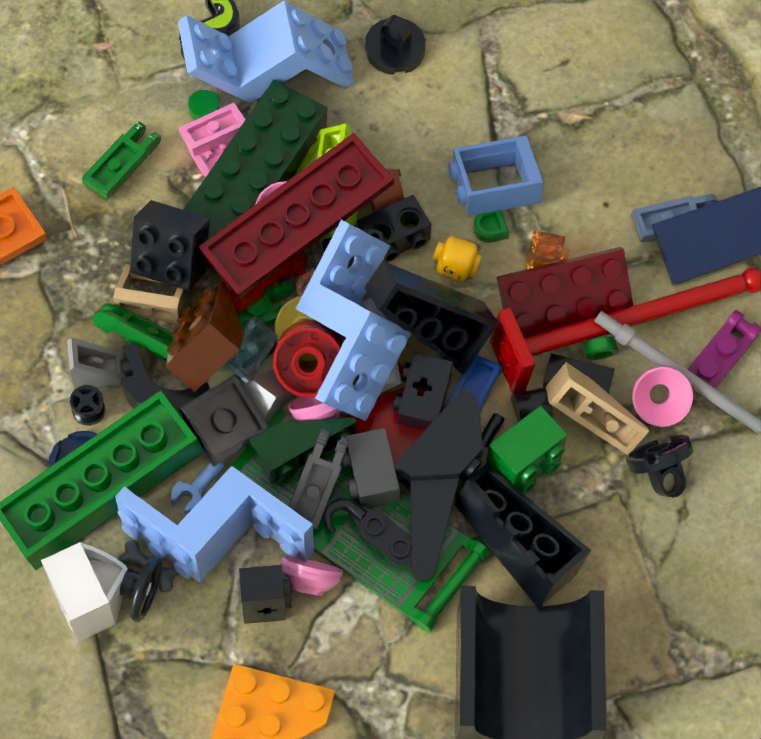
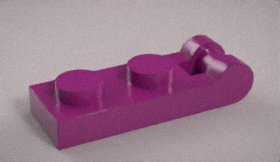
[687,310,761,389]

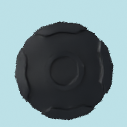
[365,15,426,75]
[626,435,694,498]

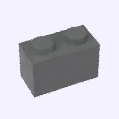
[342,428,400,508]

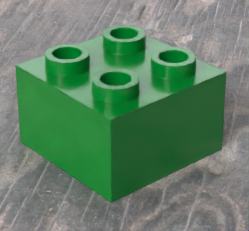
[485,405,568,495]

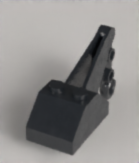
[323,388,483,583]

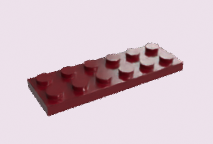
[198,133,394,299]

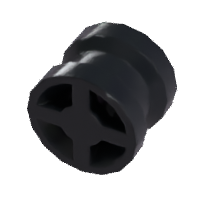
[70,385,106,426]

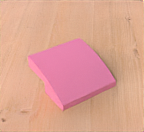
[179,102,246,177]

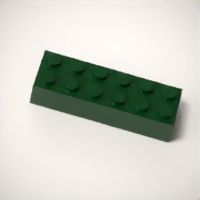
[183,79,328,239]

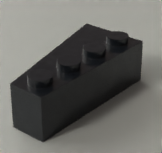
[364,261,499,375]
[454,464,591,609]

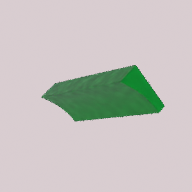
[0,390,204,570]

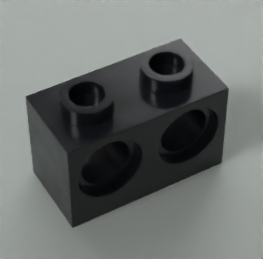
[357,195,432,262]

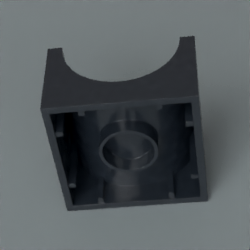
[455,586,607,739]

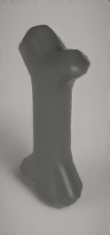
[118,540,179,592]

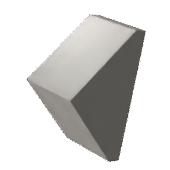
[67,338,125,389]
[245,369,295,423]

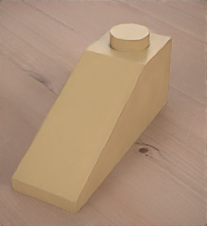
[546,362,649,455]

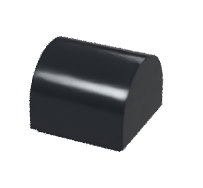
[511,387,553,422]

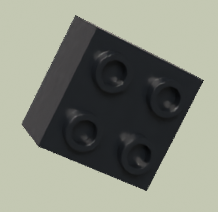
[130,200,210,291]

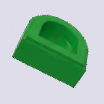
[473,210,510,243]

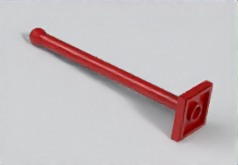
[490,267,761,394]

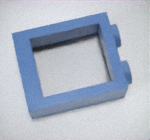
[448,135,543,216]

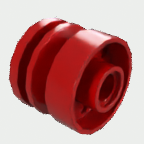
[273,320,343,397]

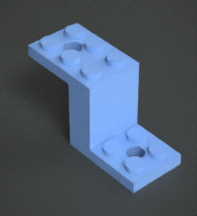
[178,1,354,103]
[296,220,411,421]
[115,466,314,583]

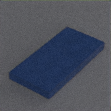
[652,187,761,285]

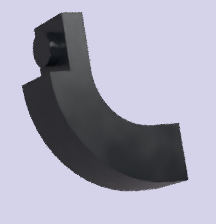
[120,342,210,427]

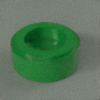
[188,90,219,120]
[584,337,618,360]

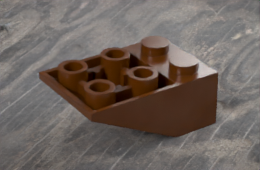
[165,281,244,392]

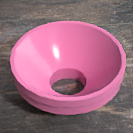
[632,366,693,427]
[288,396,342,422]
[281,556,343,596]

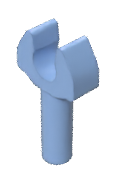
[171,463,224,515]

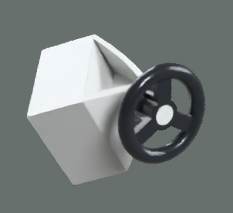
[41,542,162,642]

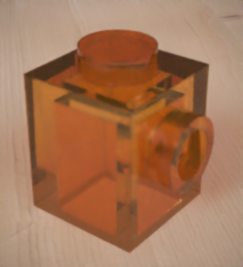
[526,230,569,269]

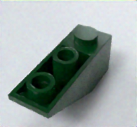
[249,418,357,484]

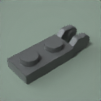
[288,429,349,530]

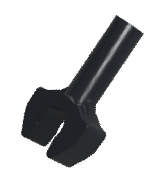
[479,413,505,469]

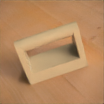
[113,264,187,323]

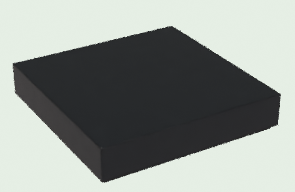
[178,374,269,467]

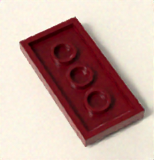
[496,247,634,338]

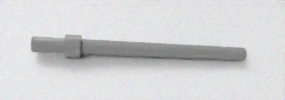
[594,311,761,434]

